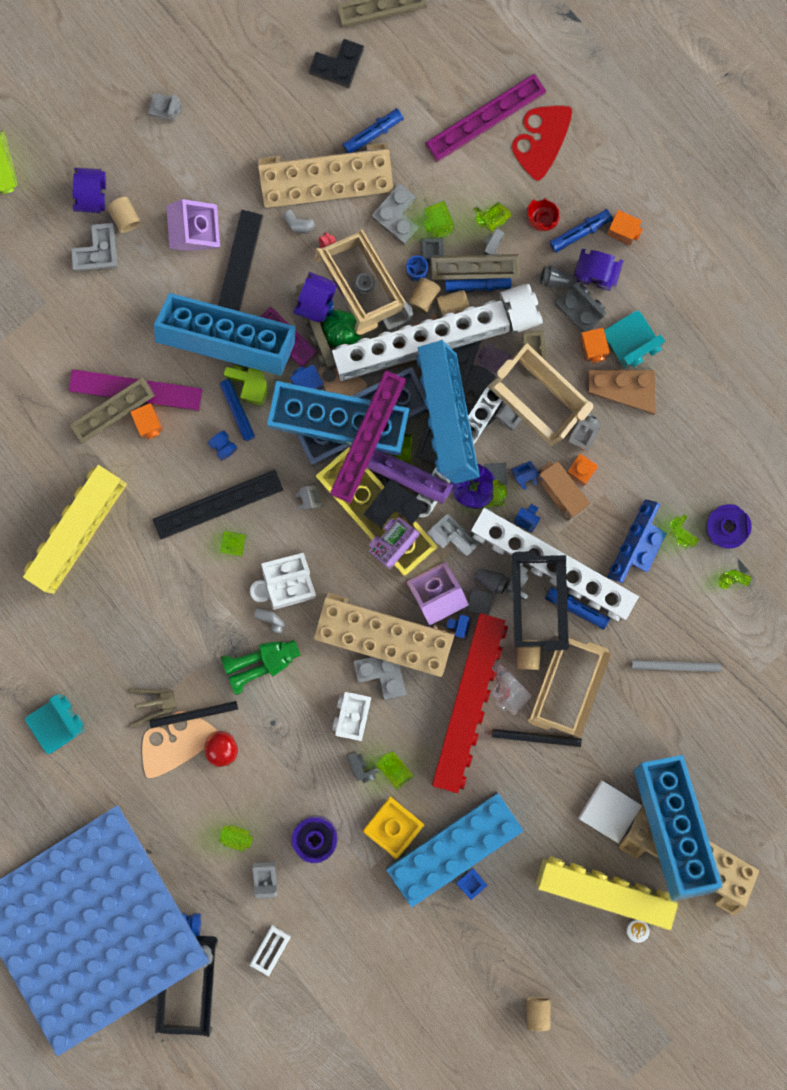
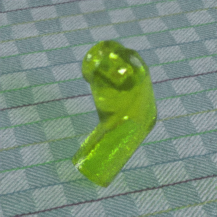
[718,570,752,589]

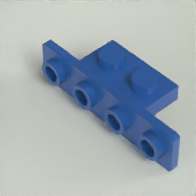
[607,499,667,583]

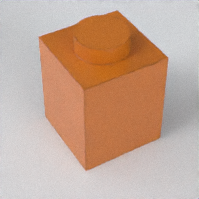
[607,210,643,245]
[580,328,610,364]
[130,403,163,440]
[567,454,598,487]

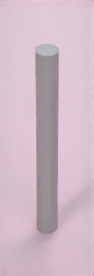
[631,660,721,672]

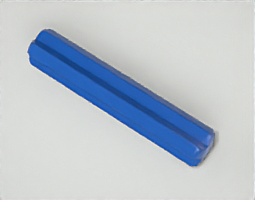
[220,379,255,441]

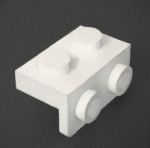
[332,692,372,741]

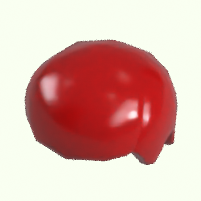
[527,198,560,232]
[204,731,238,767]

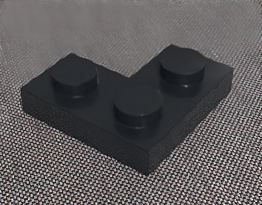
[309,39,364,89]
[363,479,426,528]

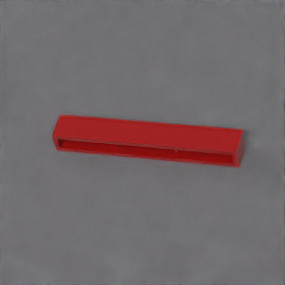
[432,613,508,793]

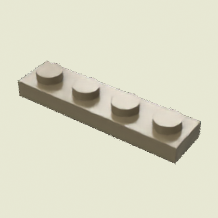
[337,0,426,28]
[431,254,520,280]
[294,283,336,371]
[70,377,156,443]

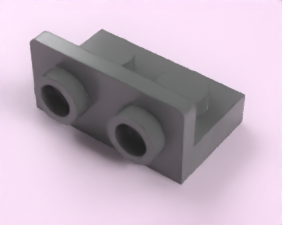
[555,282,606,332]
[347,751,379,783]

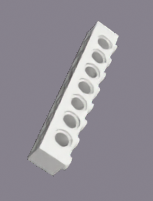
[332,300,510,382]
[470,508,639,622]

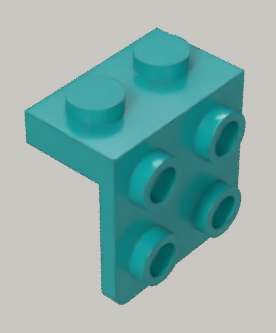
[604,311,666,369]
[25,694,86,754]

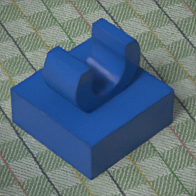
[510,460,539,490]
[513,503,541,533]
[446,614,472,639]

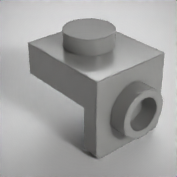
[484,229,504,255]
[380,301,413,332]
[252,861,277,899]

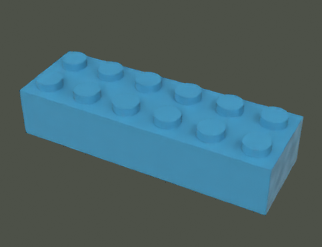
[154,293,295,376]
[416,340,480,484]
[267,381,409,456]
[634,755,723,902]
[386,792,524,908]

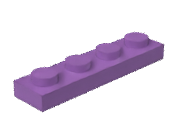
[367,451,453,504]

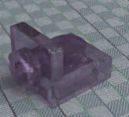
[478,343,513,374]

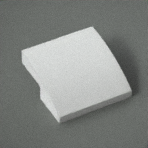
[261,553,316,610]
[578,780,642,844]

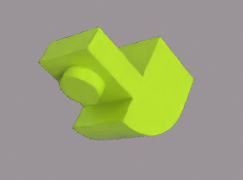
[224,365,268,407]

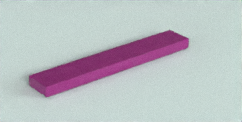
[425,73,546,162]
[69,369,203,411]
[330,370,406,504]

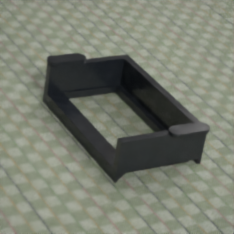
[512,551,569,651]
[155,936,218,1037]

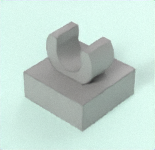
[295,485,324,510]

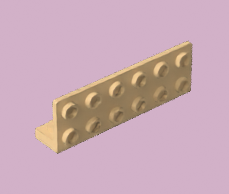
[258,142,394,208]
[314,593,455,677]
[618,804,759,916]

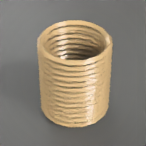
[107,197,140,233]
[408,278,441,314]
[436,290,469,317]
[516,640,541,670]
[526,997,551,1031]

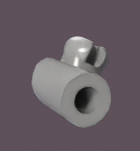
[282,210,315,233]
[254,608,285,634]

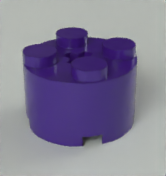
[73,167,106,213]
[574,249,624,291]
[293,271,337,323]
[292,815,338,863]

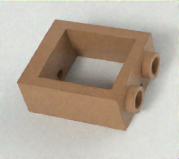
[537,461,591,521]

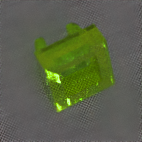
[220,531,247,557]

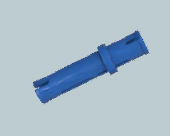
[342,108,404,153]
[549,209,613,253]
[445,278,512,293]
[545,587,610,630]

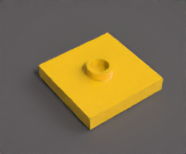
[362,796,425,860]

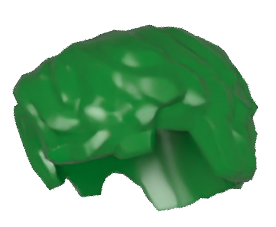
[321,309,362,348]

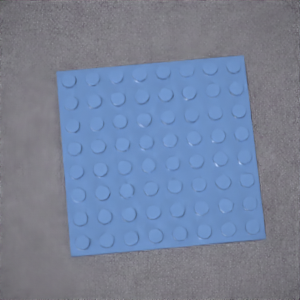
[0,805,210,1057]

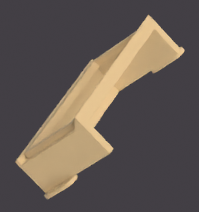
[314,230,405,335]
[487,343,593,447]
[528,638,612,738]

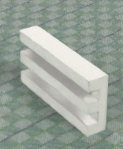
[249,925,291,976]

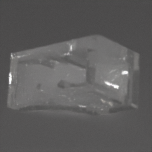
[491,662,533,716]

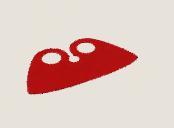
[512,106,572,181]

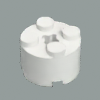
[499,283,543,334]

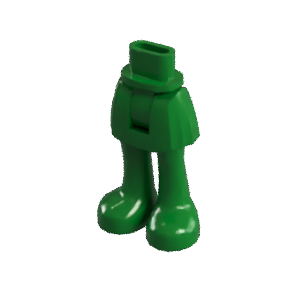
[220,640,301,696]

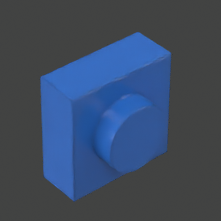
[456,868,488,900]

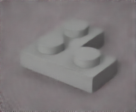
[371,183,419,245]
[71,223,118,272]
[427,513,480,556]
[354,657,406,700]

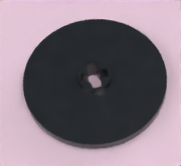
[464,365,503,431]

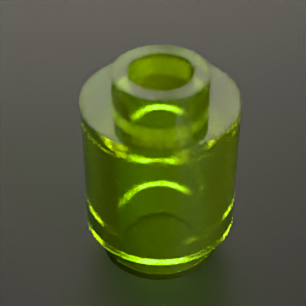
[219,825,254,852]

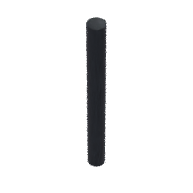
[149,701,238,729]
[492,729,582,747]

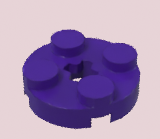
[452,464,497,509]
[706,504,752,549]

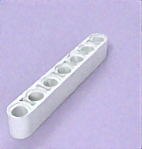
[416,387,502,518]

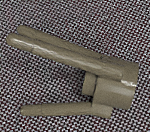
[128,689,176,728]

